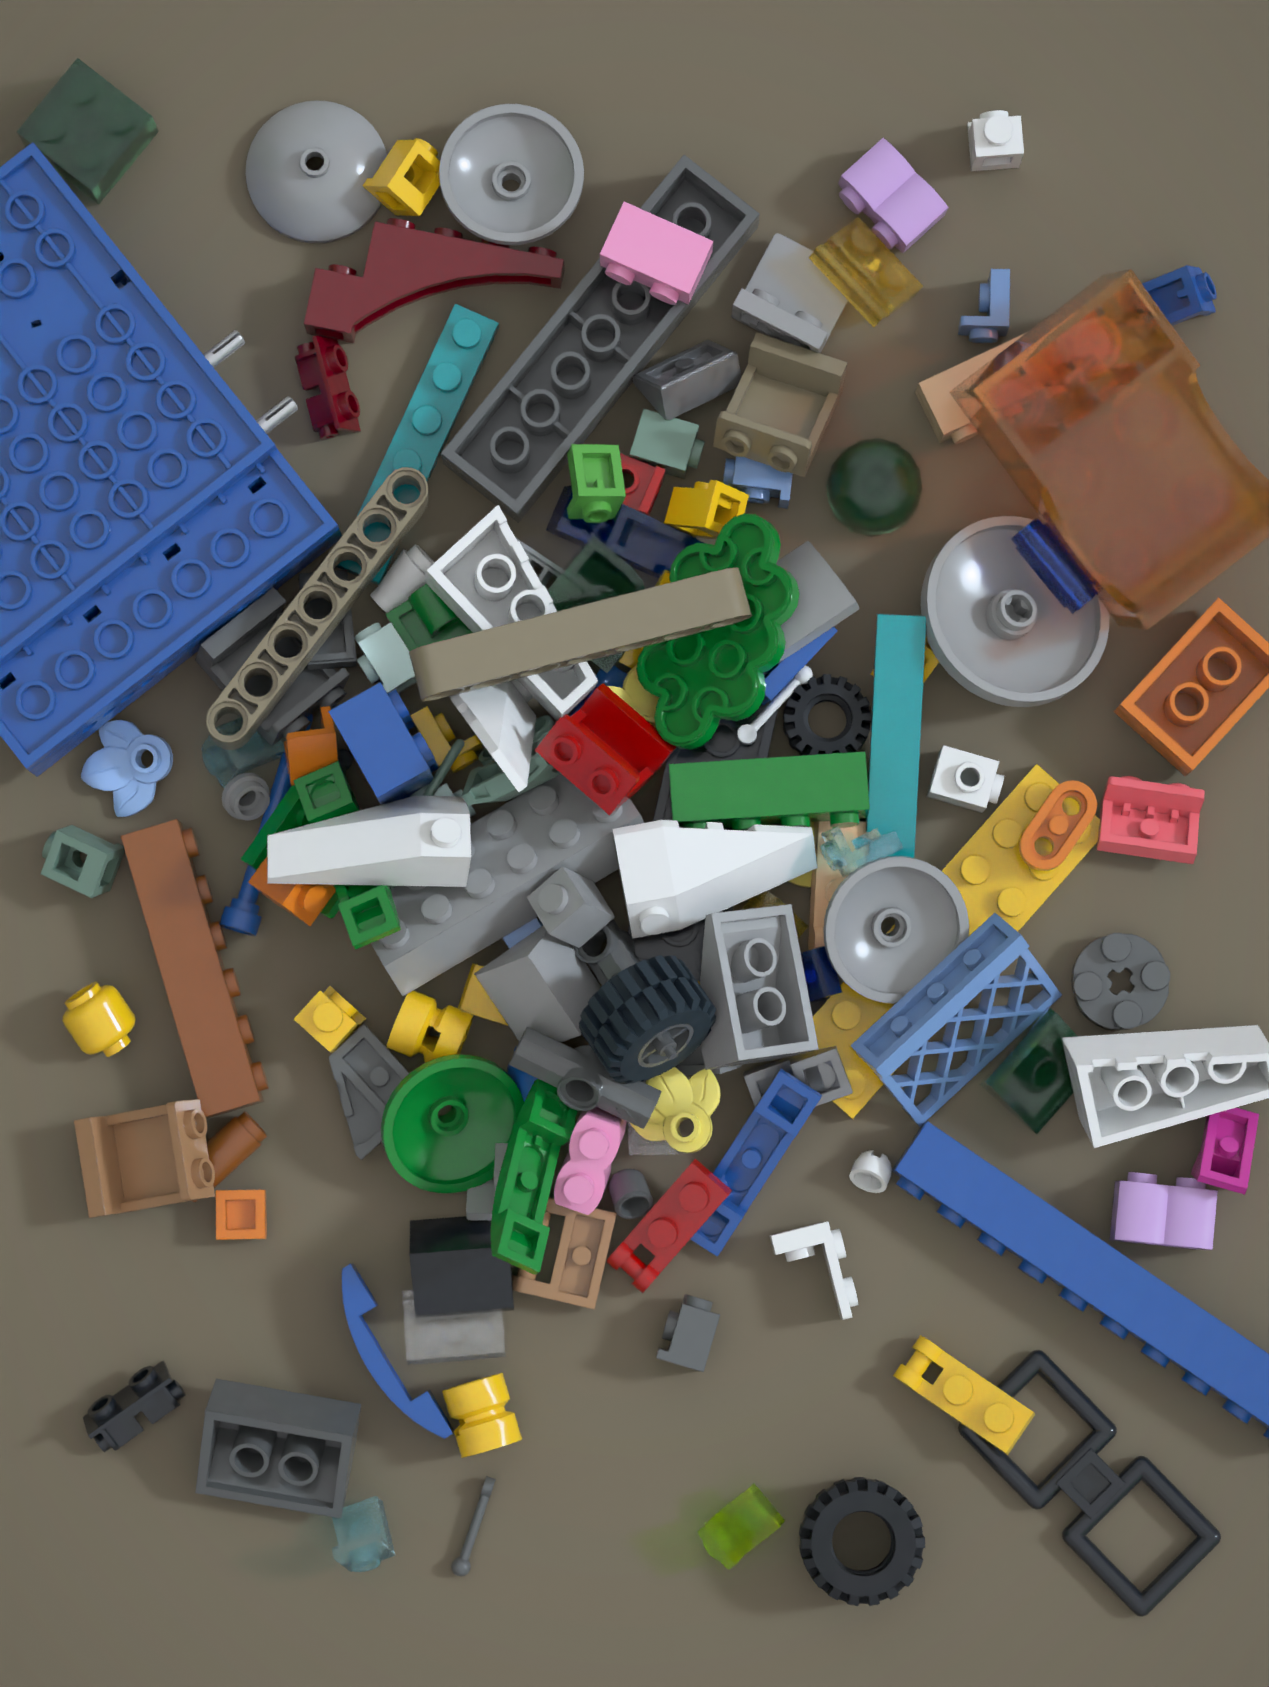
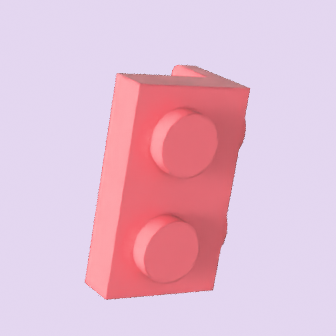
[1097,776,1205,864]

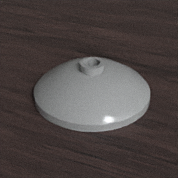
[246,101,387,243]
[439,104,584,245]
[823,856,969,1004]

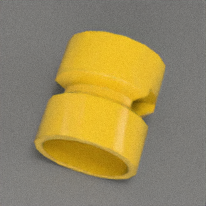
[387,990,474,1063]
[442,1373,522,1458]

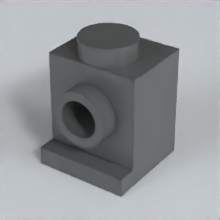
[656,1294,720,1372]

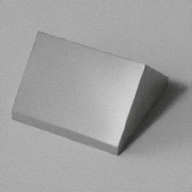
[474,926,601,1043]

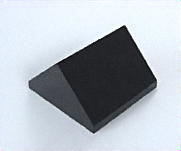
[409,1216,514,1318]

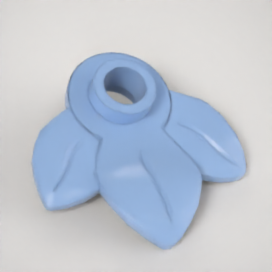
[81,720,173,817]

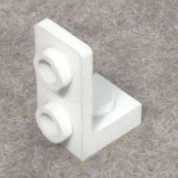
[769,1221,859,1320]

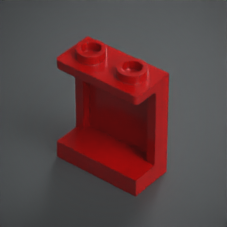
[534,683,677,816]

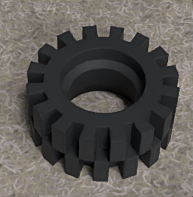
[783,674,872,756]

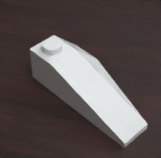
[612,820,817,939]

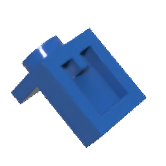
[1135,265,1217,333]

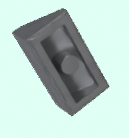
[633,340,742,420]

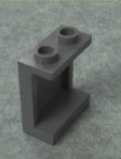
[195,587,350,747]

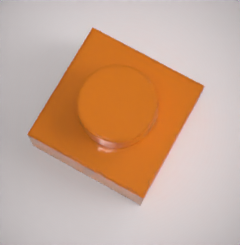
[216,1190,267,1240]

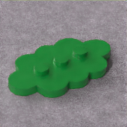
[636,513,800,750]

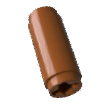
[193,1111,267,1202]

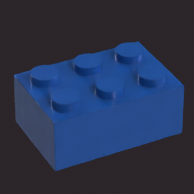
[328,682,439,805]

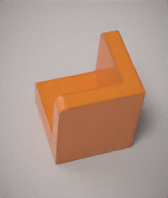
[284,706,338,786]

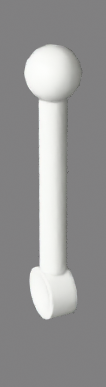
[737,665,813,745]

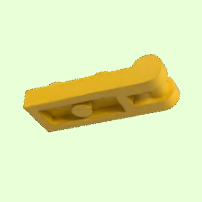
[893,1335,1035,1455]

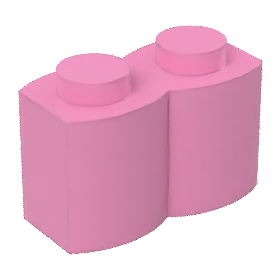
[554,1107,627,1215]

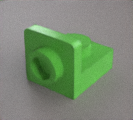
[567,444,626,523]

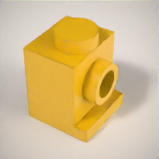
[363,138,440,216]
[664,480,749,539]
[294,986,367,1053]

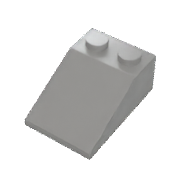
[700,904,819,1070]

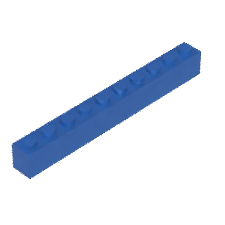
[892,1121,1269,1440]

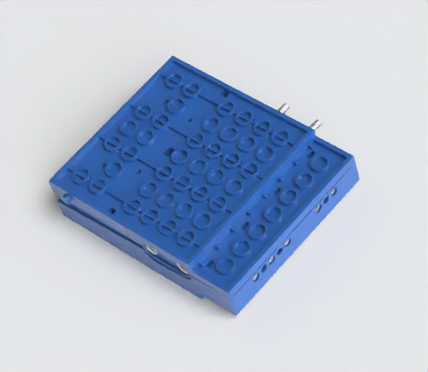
[0,142,342,777]

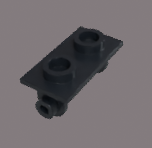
[83,1361,186,1452]

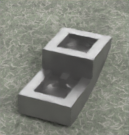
[743,1046,853,1107]

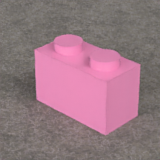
[600,202,713,305]

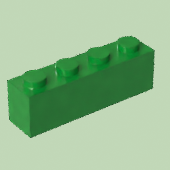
[669,751,870,831]

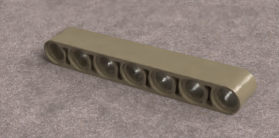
[206,467,429,750]
[409,567,752,701]

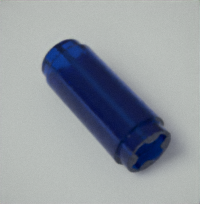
[1011,518,1099,615]

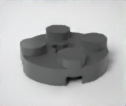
[1071,933,1170,1030]

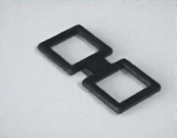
[958,1350,1221,1617]

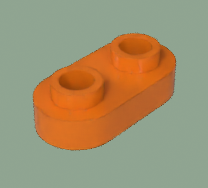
[1019,780,1097,871]

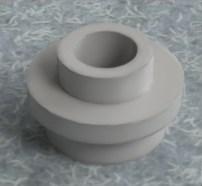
[222,773,270,821]

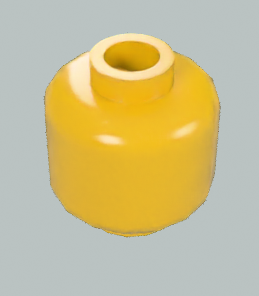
[62,982,136,1057]

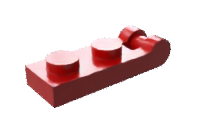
[606,1158,732,1294]

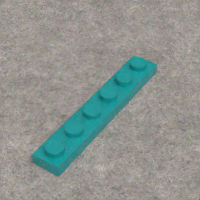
[336,304,499,585]

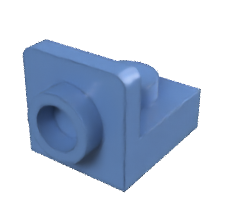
[958,269,1010,343]

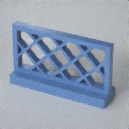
[850,913,1062,1127]

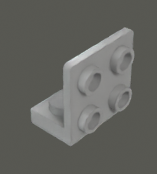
[731,233,859,353]

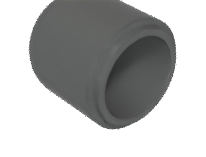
[608,1169,653,1219]

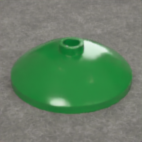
[381,1054,524,1193]

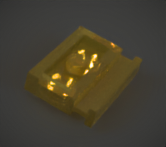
[809,217,923,328]

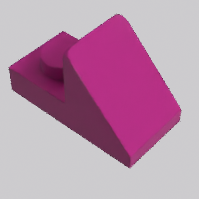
[1191,1107,1259,1195]

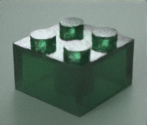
[17,58,159,204]

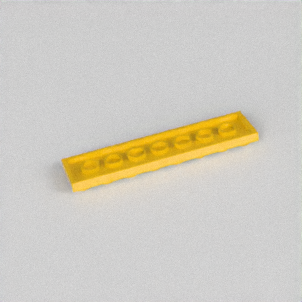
[813,764,1100,1119]

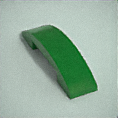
[293,761,401,950]
[491,1079,578,1275]

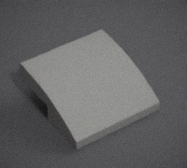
[776,541,859,664]

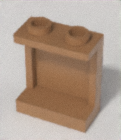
[74,1099,215,1218]

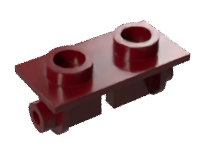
[294,335,361,440]

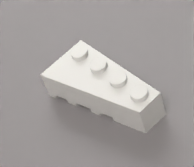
[424,505,598,721]
[1062,1025,1269,1148]

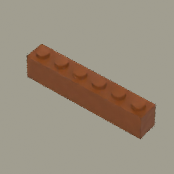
[121,819,269,1119]

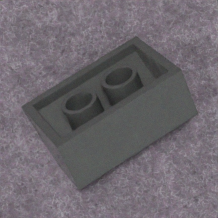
[195,1379,361,1518]

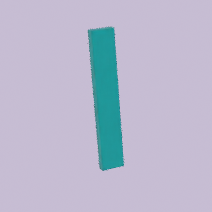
[864,614,926,864]

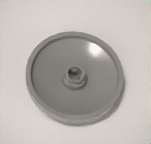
[920,516,1110,707]

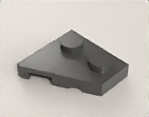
[328,1024,409,1160]

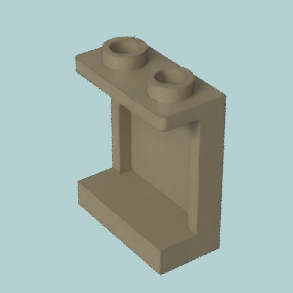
[713,332,848,477]

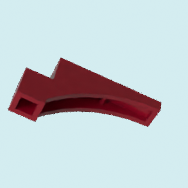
[304,218,565,343]

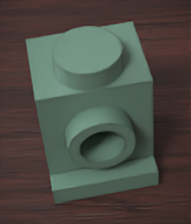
[41,825,125,898]

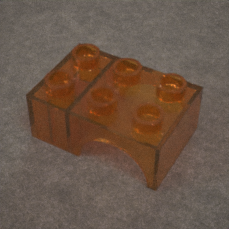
[949,269,1269,630]

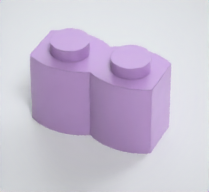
[838,138,949,253]
[1110,1172,1218,1250]

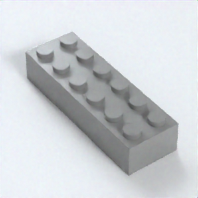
[371,774,644,996]

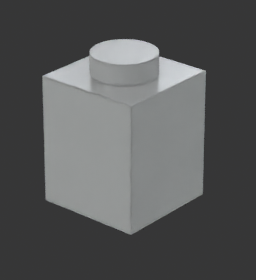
[526,866,615,948]

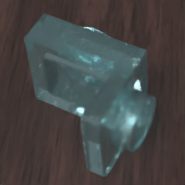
[332,1496,395,1572]

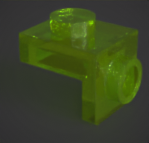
[698,1483,785,1570]

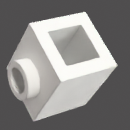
[926,745,1004,813]

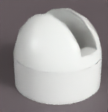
[849,1150,892,1193]

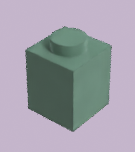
[629,408,705,480]

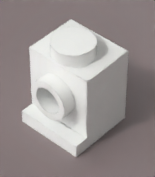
[967,110,1024,171]

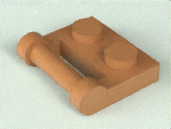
[512,1198,617,1309]

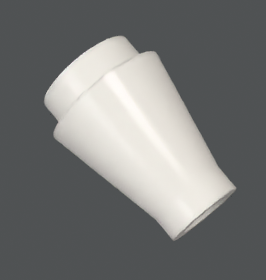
[370,544,435,613]

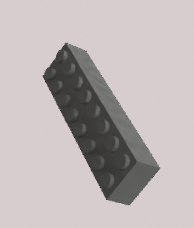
[441,155,760,523]

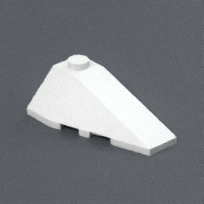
[450,679,536,792]
[267,796,471,887]

